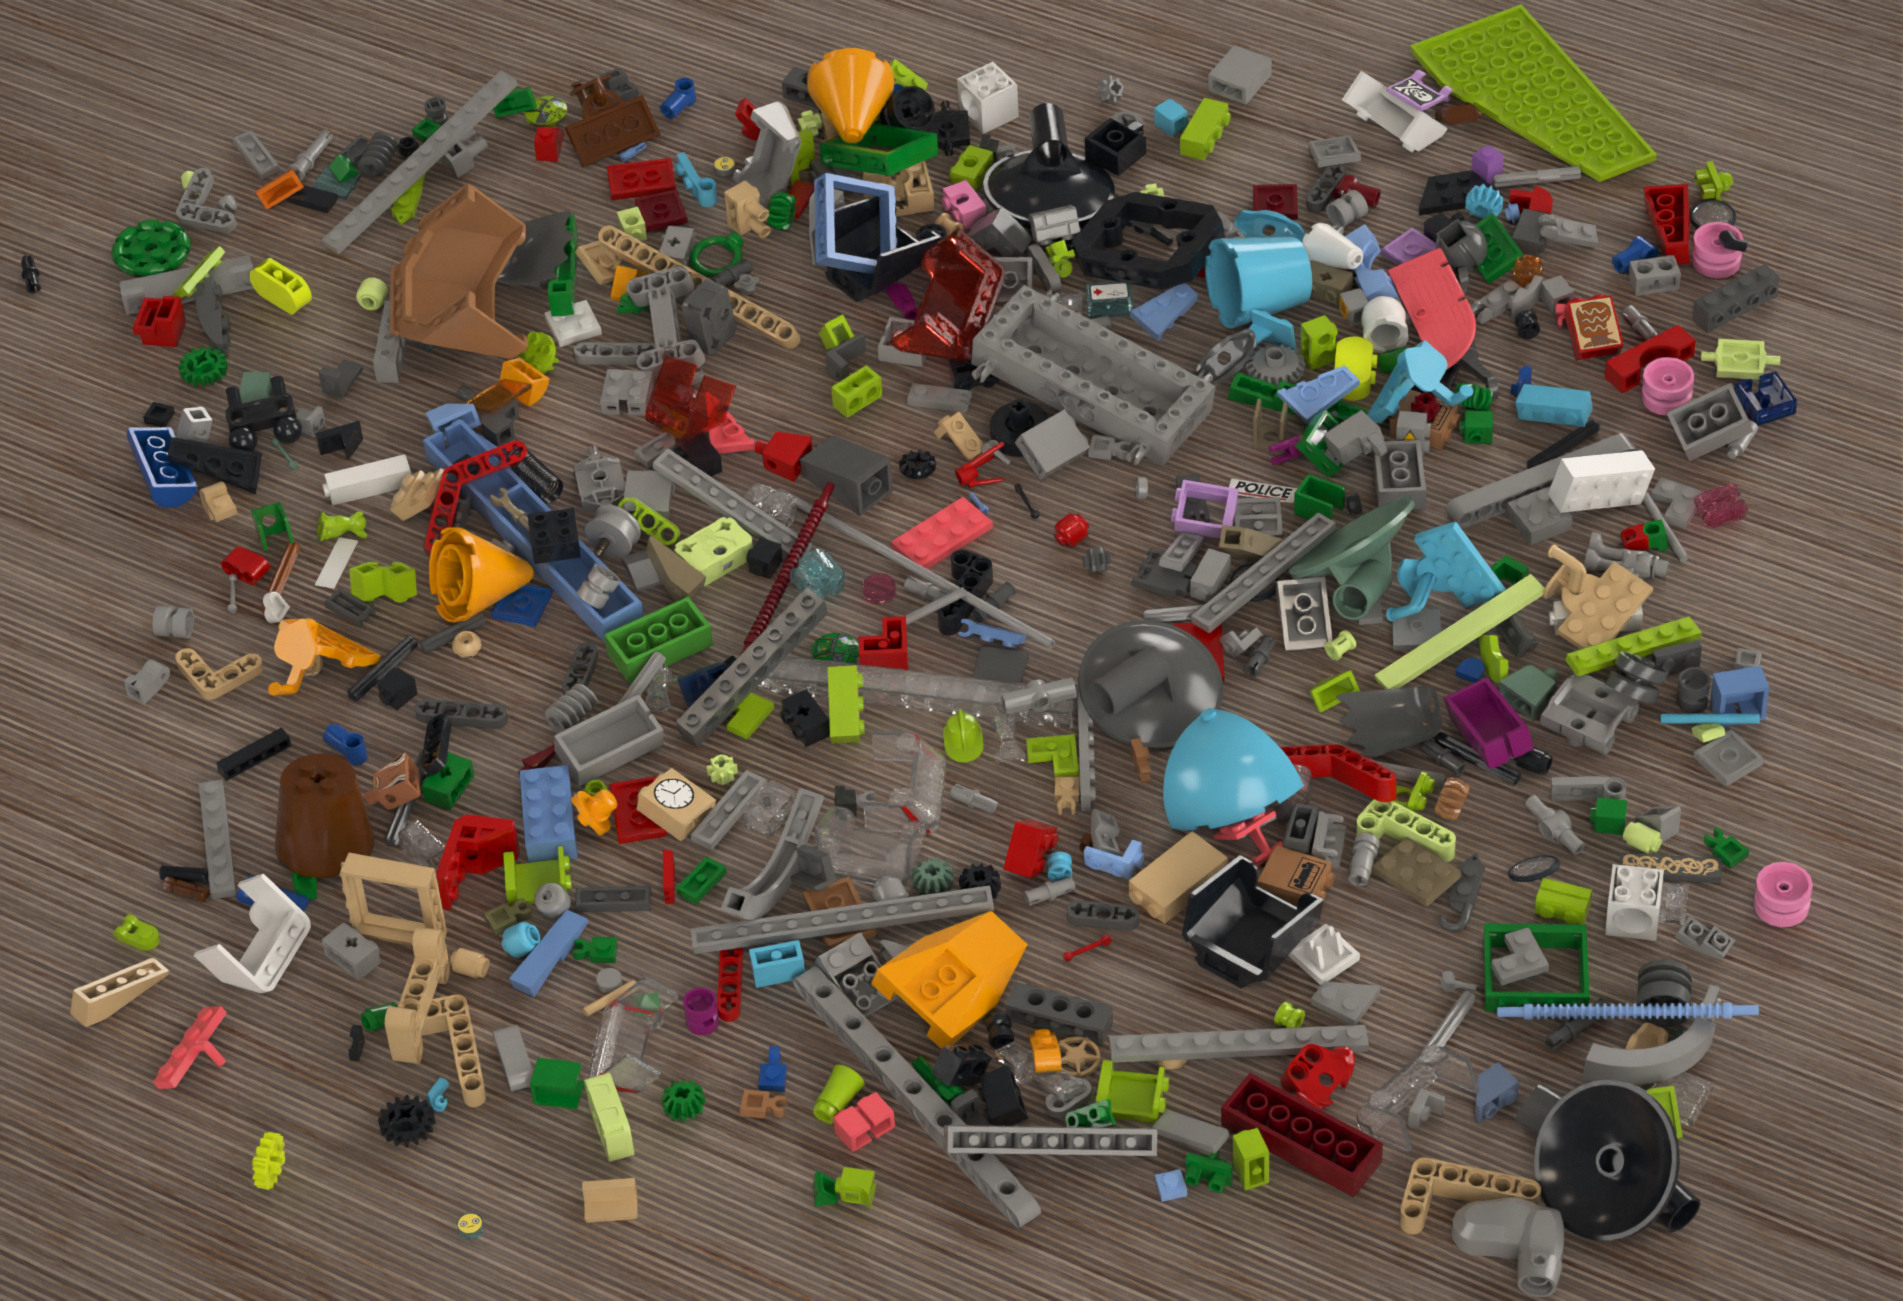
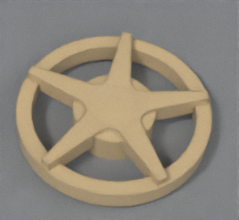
[1058,1037,1100,1078]

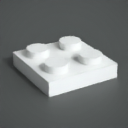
[544,300,602,347]

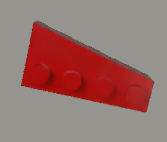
[1643,184,1690,265]

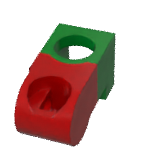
[1620,519,1668,552]

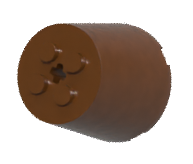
[275,754,374,878]

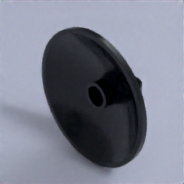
[983,103,1115,226]
[1534,1080,1701,1241]

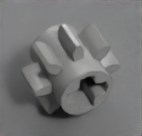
[1096,75,1124,103]

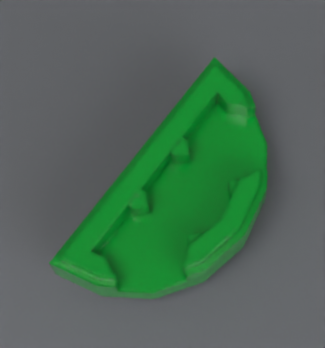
[292,872,317,899]

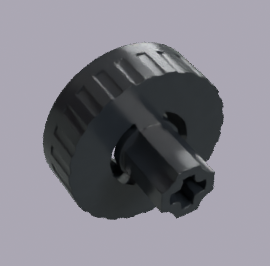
[990,399,1049,457]

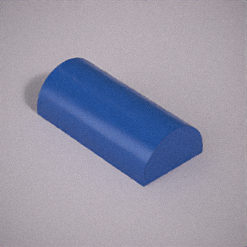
[127,427,197,508]

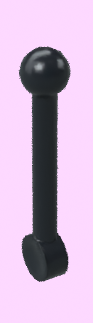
[1014,483,1040,519]

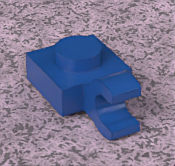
[758,1046,787,1092]

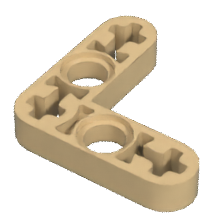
[175,648,263,700]

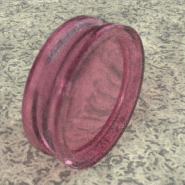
[862,573,896,604]

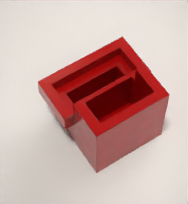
[133,296,186,347]

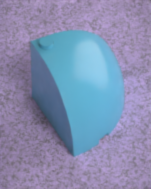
[1163,708,1303,830]

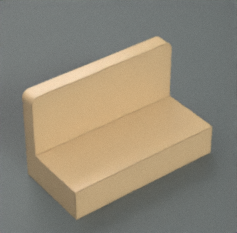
[582,1178,638,1223]

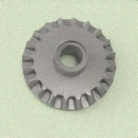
[1246,343,1305,386]

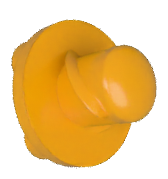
[571,789,617,836]

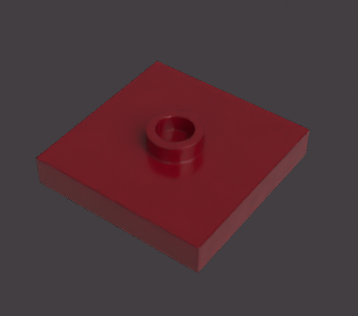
[1253,184,1298,220]
[635,189,688,233]

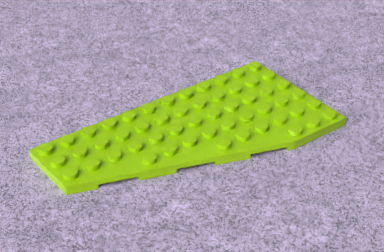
[1410,4,1657,182]

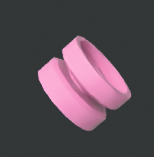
[1691,222,1744,279]
[1641,357,1694,416]
[1754,862,1813,927]

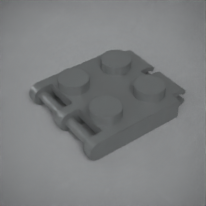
[1131,548,1198,598]

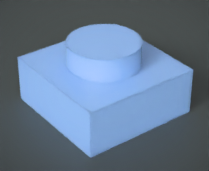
[1155,1169,1187,1202]

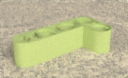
[1356,800,1456,862]

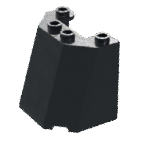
[825,196,941,302]
[1182,855,1324,988]

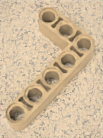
[421,995,486,1107]
[1400,1158,1541,1235]

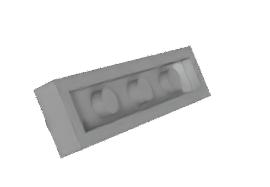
[690,770,767,850]

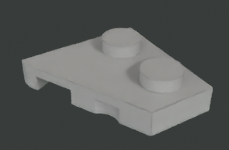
[1311,981,1381,1025]

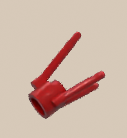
[955,442,1004,488]

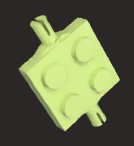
[1701,339,1780,380]

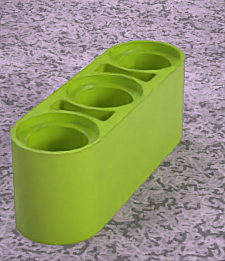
[618,497,680,545]

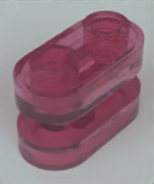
[1694,484,1748,528]

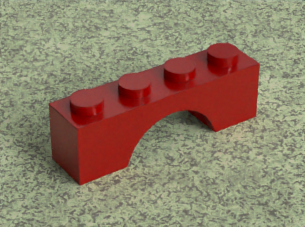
[1605,324,1696,394]

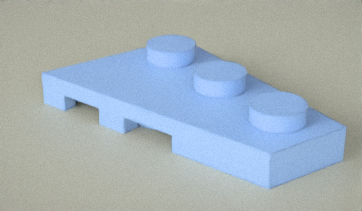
[1130,283,1198,341]
[1277,366,1360,424]

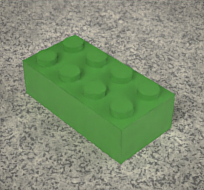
[604,597,713,683]

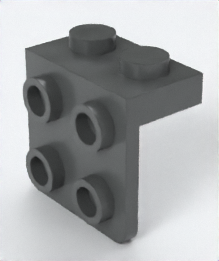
[1644,640,1702,674]

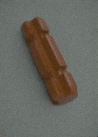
[162,876,210,902]

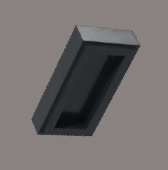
[288,185,338,213]

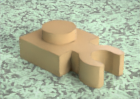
[1055,777,1080,815]

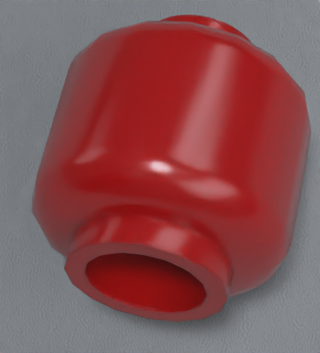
[1054,513,1089,548]

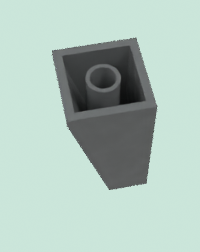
[800,435,893,516]

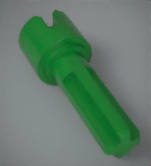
[912,1057,965,1108]

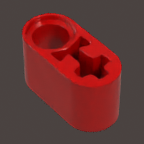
[221,546,270,585]

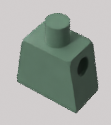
[1499,665,1558,721]

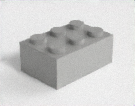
[1667,383,1754,462]
[1373,440,1426,510]

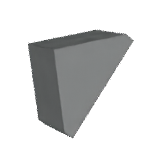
[1635,806,1681,842]

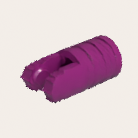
[1268,434,1304,465]

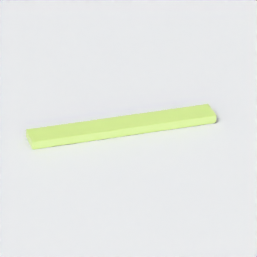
[1375,574,1545,689]

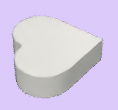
[263,592,290,623]

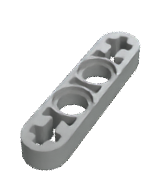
[573,342,656,365]

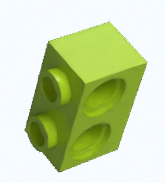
[1301,315,1338,371]
[831,365,882,418]

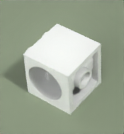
[957,62,1019,134]
[1605,864,1664,941]

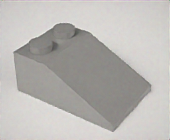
[1276,577,1332,652]

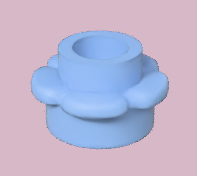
[1505,203,1521,224]

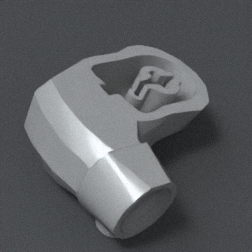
[1451,1197,1564,1297]

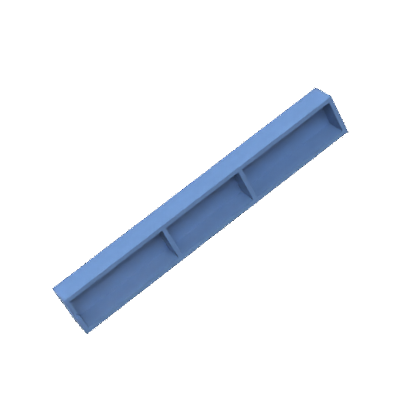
[423,419,643,643]

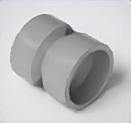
[1326,190,1368,228]
[577,564,620,609]
[152,606,194,639]

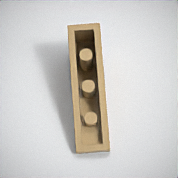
[70,957,169,1027]

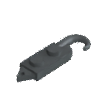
[1439,853,1485,932]

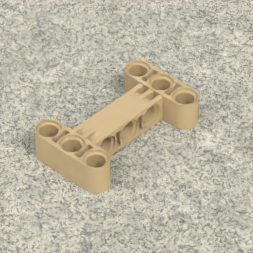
[385,927,450,1064]

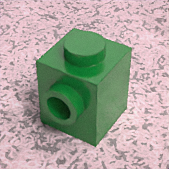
[1460,411,1493,444]
[1590,797,1627,835]

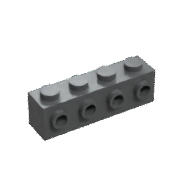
[1693,264,1780,333]

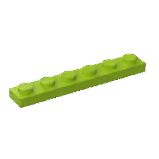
[1565,616,1702,677]

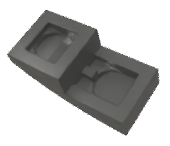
[599,68,640,102]

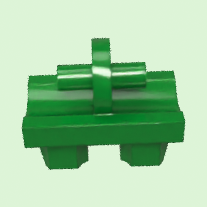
[1065,1099,1116,1128]
[1185,1150,1233,1193]

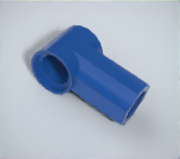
[659,78,696,120]
[1612,236,1659,274]
[323,724,368,765]

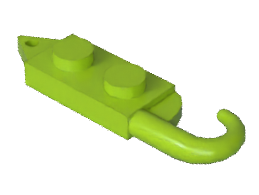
[392,173,426,226]

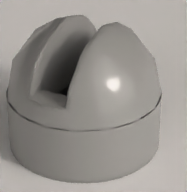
[218,195,237,213]

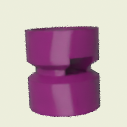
[683,988,719,1036]

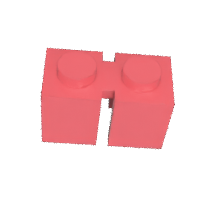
[833,1092,895,1153]

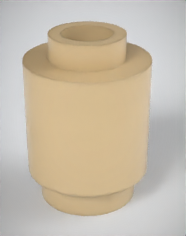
[450,948,490,979]

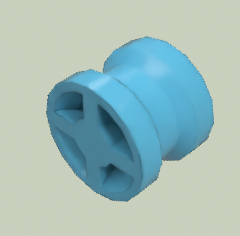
[1047,852,1072,882]

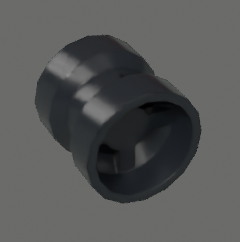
[985,1013,1015,1050]

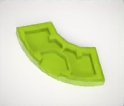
[1479,635,1508,684]

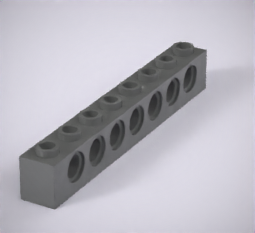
[676,587,828,748]

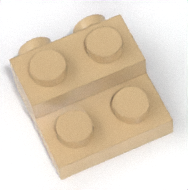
[390,468,447,521]

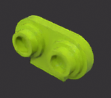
[1394,771,1435,813]

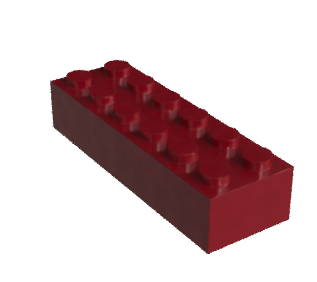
[1221,1073,1383,1198]

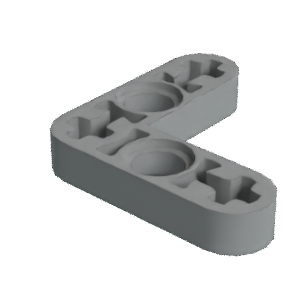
[176,168,237,233]

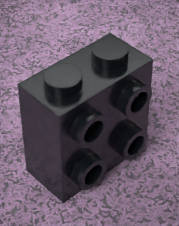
[527,508,581,564]

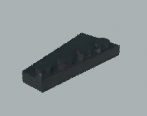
[167,437,262,495]

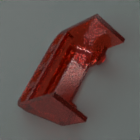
[645,355,736,441]

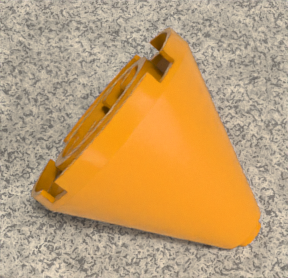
[807,48,894,144]
[429,527,534,622]

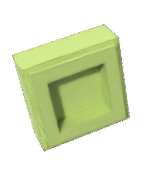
[1692,724,1726,743]

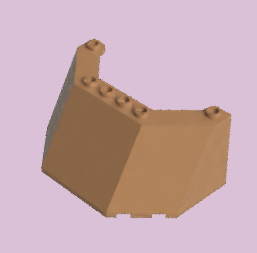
[390,183,528,359]

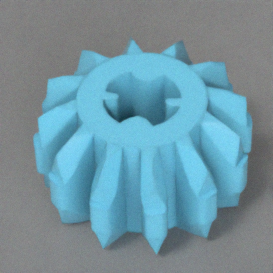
[1465,184,1503,220]

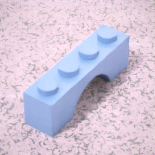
[1345,224,1399,302]

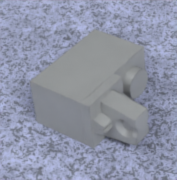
[1324,410,1387,465]

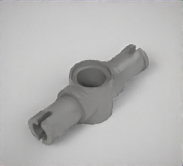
[1525,795,1585,856]

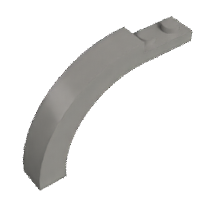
[720,788,825,920]
[1582,984,1722,1085]

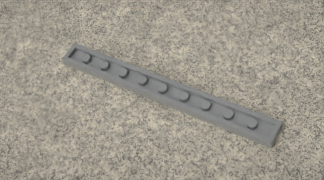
[1109,1025,1369,1063]

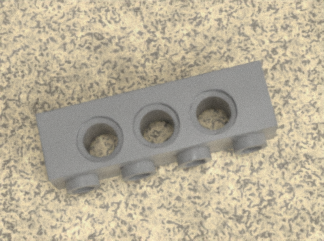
[373,301,407,383]

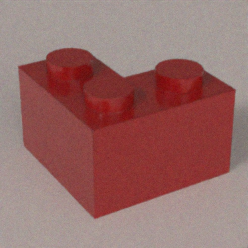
[859,616,909,674]
[1003,819,1059,878]

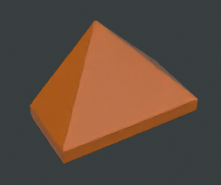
[255,169,304,210]

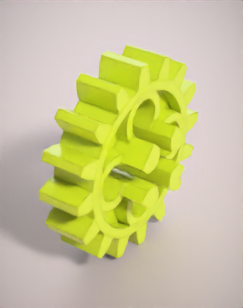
[252,1132,285,1190]

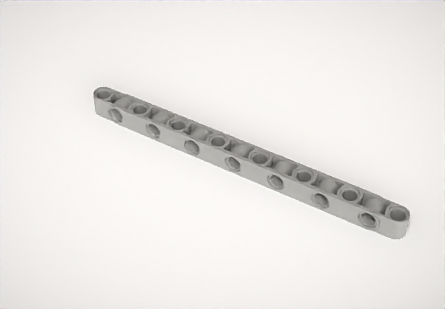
[793,966,1041,1228]

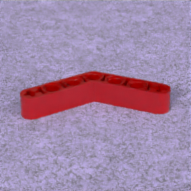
[423,440,527,556]
[1280,744,1396,803]

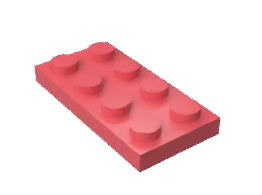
[891,497,993,569]

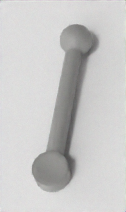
[227,574,238,614]

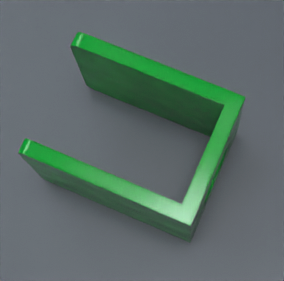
[1294,474,1345,520]
[251,502,294,551]
[530,1057,585,1109]

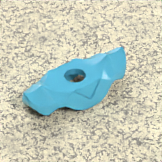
[1233,210,1305,243]

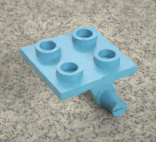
[1249,308,1296,350]

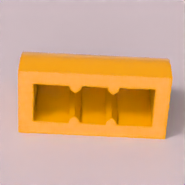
[498,357,550,407]

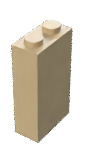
[1129,831,1228,924]

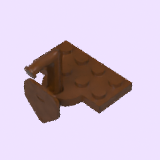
[565,75,660,168]

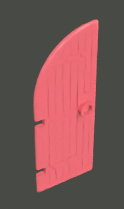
[1388,248,1476,370]

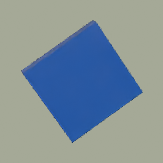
[491,584,553,627]

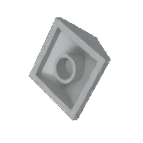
[621,545,671,592]

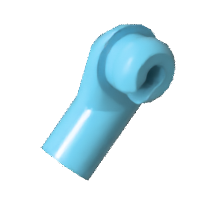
[427,1077,449,1112]

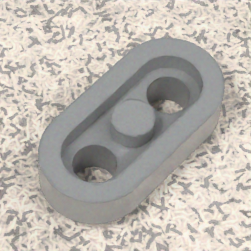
[1045,1078,1092,1118]

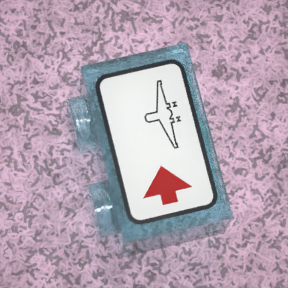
[1086,282,1133,319]

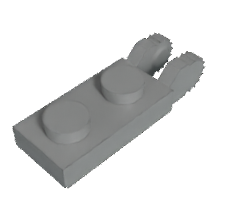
[1538,214,1598,248]
[1470,279,1524,324]

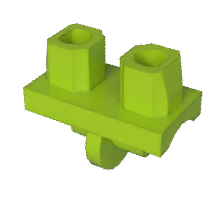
[1694,161,1734,201]
[1045,240,1075,278]

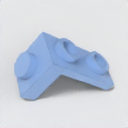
[1084,840,1144,880]

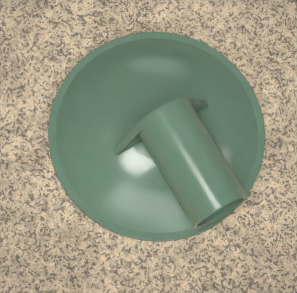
[1289,497,1415,620]

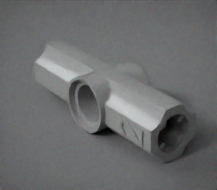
[1001,677,1077,714]

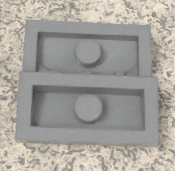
[1234,497,1283,537]

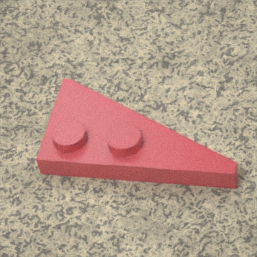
[704,392,755,454]

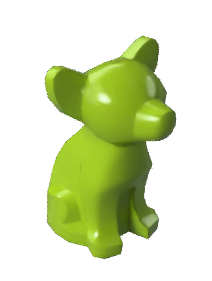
[317,511,368,542]

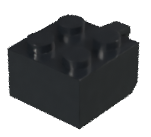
[1084,118,1147,176]

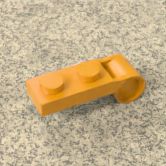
[1029,1029,1061,1073]

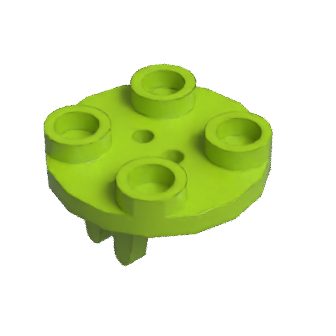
[515,331,559,374]

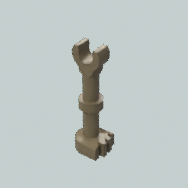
[490,487,530,539]

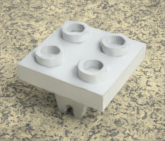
[1288,924,1360,985]

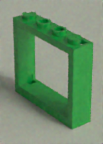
[820,123,938,176]
[1483,923,1590,1012]

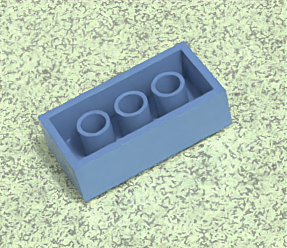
[520,765,578,863]

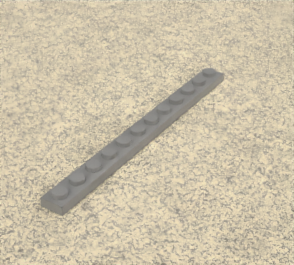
[322,71,518,255]
[690,886,994,954]

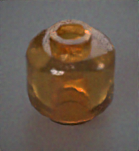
[1513,255,1544,288]

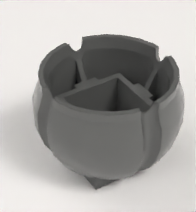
[1435,219,1488,272]

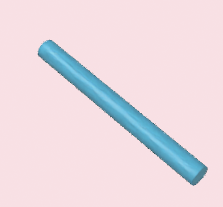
[1661,714,1760,724]

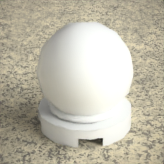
[1361,296,1409,354]

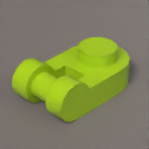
[113,914,160,951]

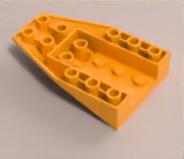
[871,911,1028,1049]

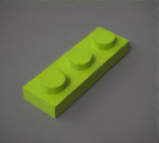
[172,246,225,298]

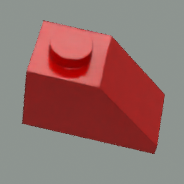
[534,127,565,162]

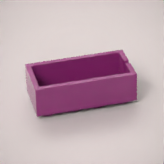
[1444,677,1534,769]

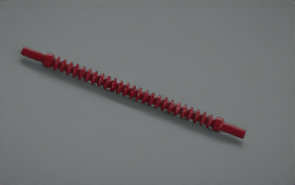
[740,482,835,655]

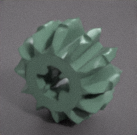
[912,857,954,895]

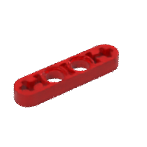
[717,947,744,1022]

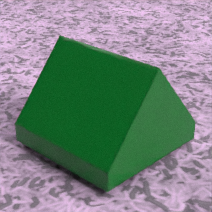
[329,154,359,183]
[813,1171,838,1206]

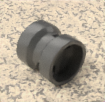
[424,97,448,126]

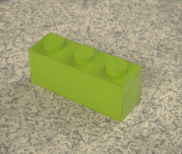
[1180,98,1231,160]
[828,665,865,744]

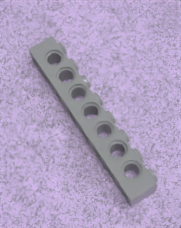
[943,1125,1157,1156]

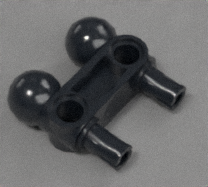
[225,376,302,451]

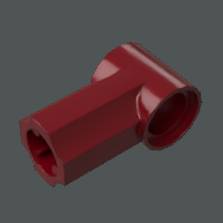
[1333,175,1381,207]

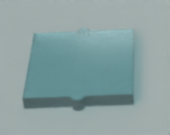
[313,166,361,200]

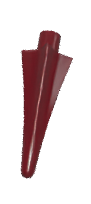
[518,744,556,776]

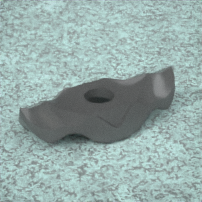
[1193,329,1256,385]

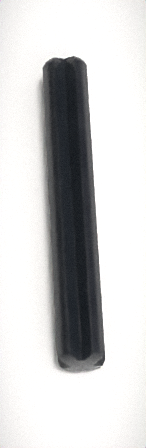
[1527,419,1600,469]
[347,635,418,702]
[1434,732,1521,785]

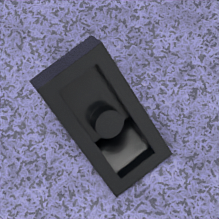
[315,421,363,460]

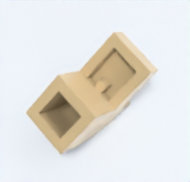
[199,481,238,522]

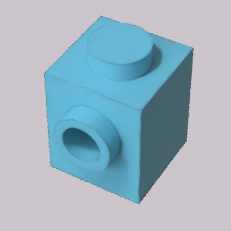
[1154,99,1188,137]

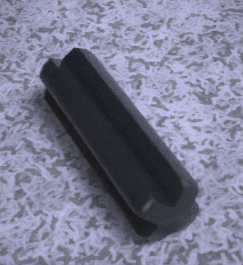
[159,865,208,883]

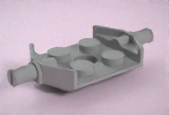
[574,445,625,512]

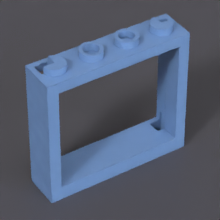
[814,173,897,275]

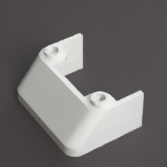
[1342,71,1448,153]
[193,874,311,993]

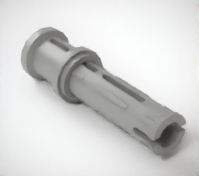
[287,130,333,181]

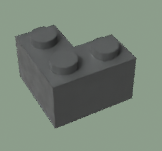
[965,207,1032,257]

